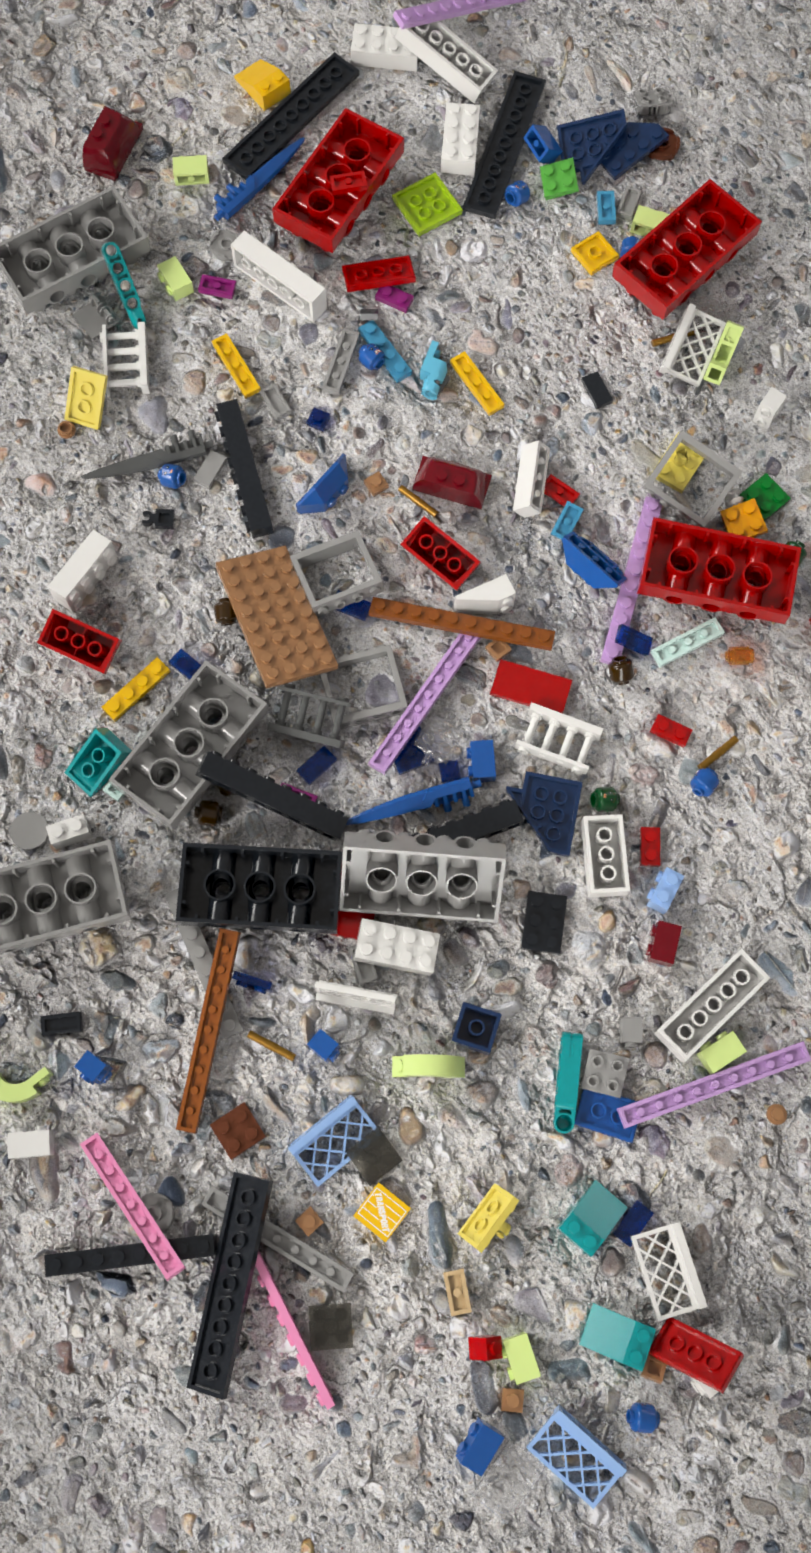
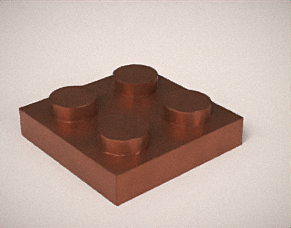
[210,1102,266,1160]

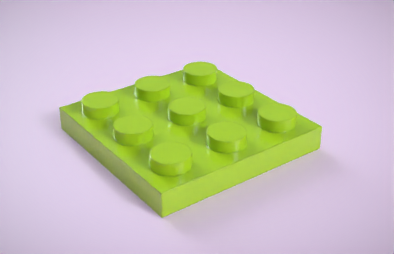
[392,172,463,237]

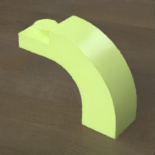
[703,320,745,386]
[392,1054,465,1078]
[0,1067,54,1103]

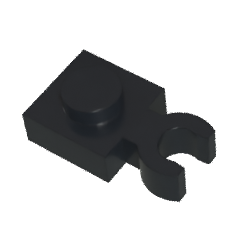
[142,509,175,529]

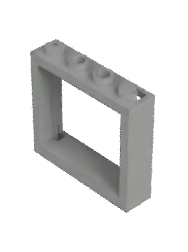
[642,430,743,527]
[290,530,384,616]
[320,645,408,730]

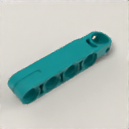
[101,242,146,329]
[553,1031,583,1134]

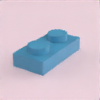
[596,191,616,225]
[550,501,584,540]

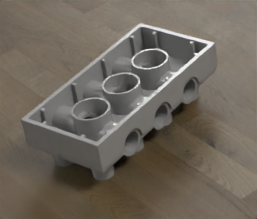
[0,186,151,314]
[109,660,269,831]
[339,829,506,923]
[0,840,132,955]

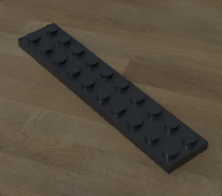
[222,52,360,180]
[463,71,546,219]
[187,1172,273,1400]

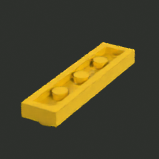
[211,333,261,399]
[450,351,504,416]
[101,657,171,722]

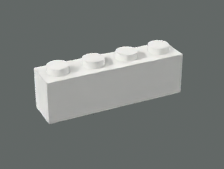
[513,440,550,518]

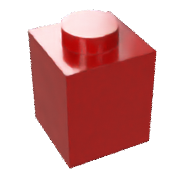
[468,1335,503,1361]

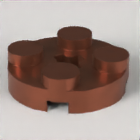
[648,127,680,161]

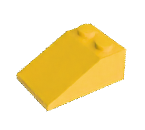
[234,59,291,111]

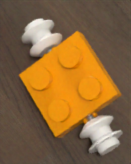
[720,488,768,539]

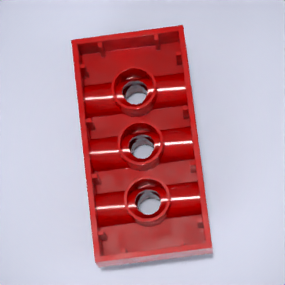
[272,108,404,253]
[612,179,762,320]
[637,517,801,624]

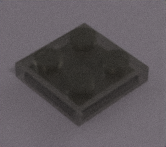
[345,1127,403,1186]
[308,1302,354,1351]

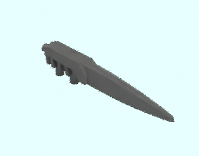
[81,430,214,479]

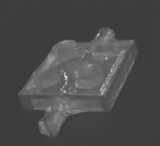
[680,293,739,333]
[414,712,464,766]

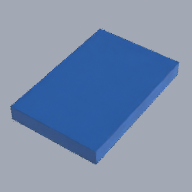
[575,1089,638,1143]

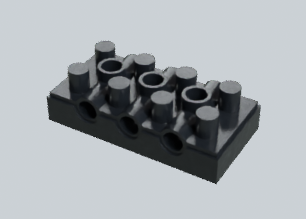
[175,842,343,934]

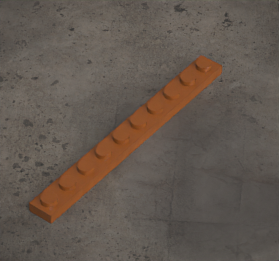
[369,597,555,651]
[176,928,241,1134]

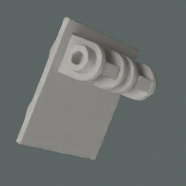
[633,88,672,116]
[72,294,121,340]
[581,1048,629,1098]

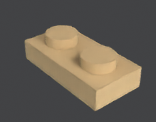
[443,1268,472,1316]

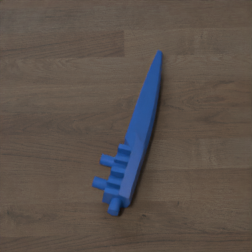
[214,137,305,221]
[346,777,482,825]

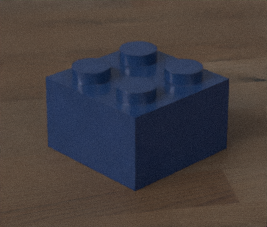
[451,1002,502,1055]

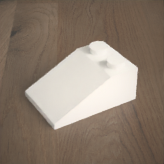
[454,574,516,615]

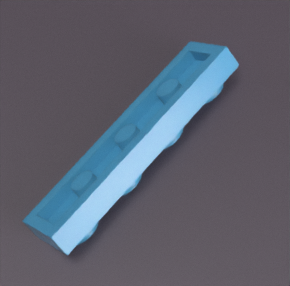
[358,320,412,383]

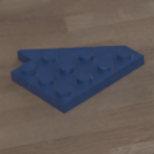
[557,109,627,185]
[600,122,669,181]
[506,771,583,857]

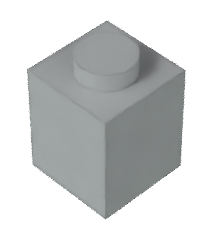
[619,1017,643,1048]

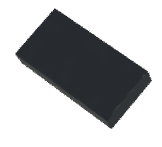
[581,371,613,410]
[40,1011,83,1037]

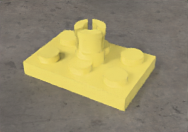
[64,366,108,430]
[655,432,704,494]
[457,1183,519,1253]

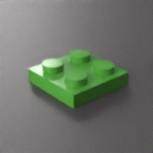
[540,157,579,200]

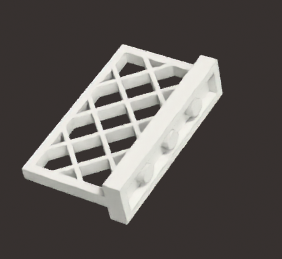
[658,303,726,387]
[315,980,397,1015]
[630,1222,708,1321]

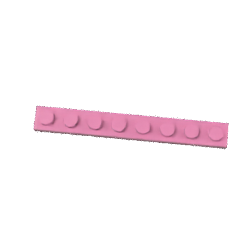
[80,1133,185,1281]
[255,1250,336,1410]

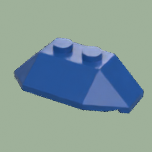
[296,453,349,514]
[562,531,627,588]

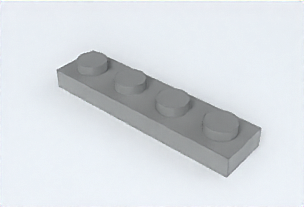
[322,328,360,396]

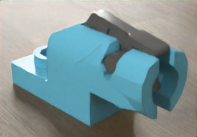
[420,340,450,400]

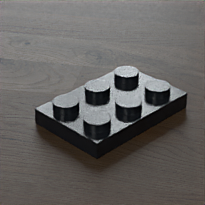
[521,891,567,955]

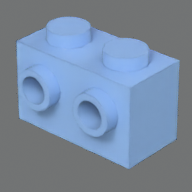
[646,867,684,914]

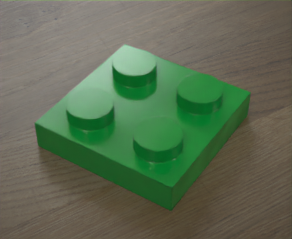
[739,473,791,521]

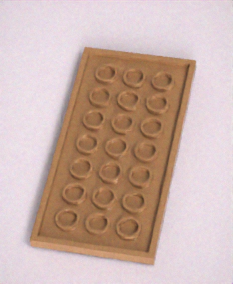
[216,545,338,689]

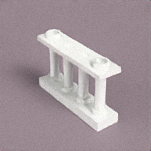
[99,322,150,397]
[514,702,603,775]

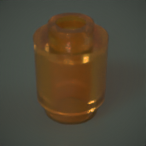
[725,646,754,665]

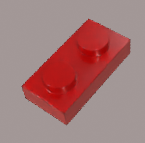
[330,170,368,195]
[544,474,580,507]
[650,714,693,748]
[640,827,660,867]

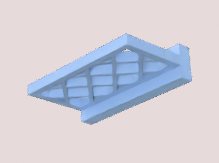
[287,1095,382,1187]
[526,1404,627,1509]

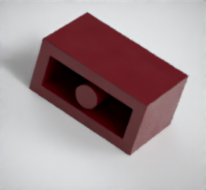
[645,920,682,967]

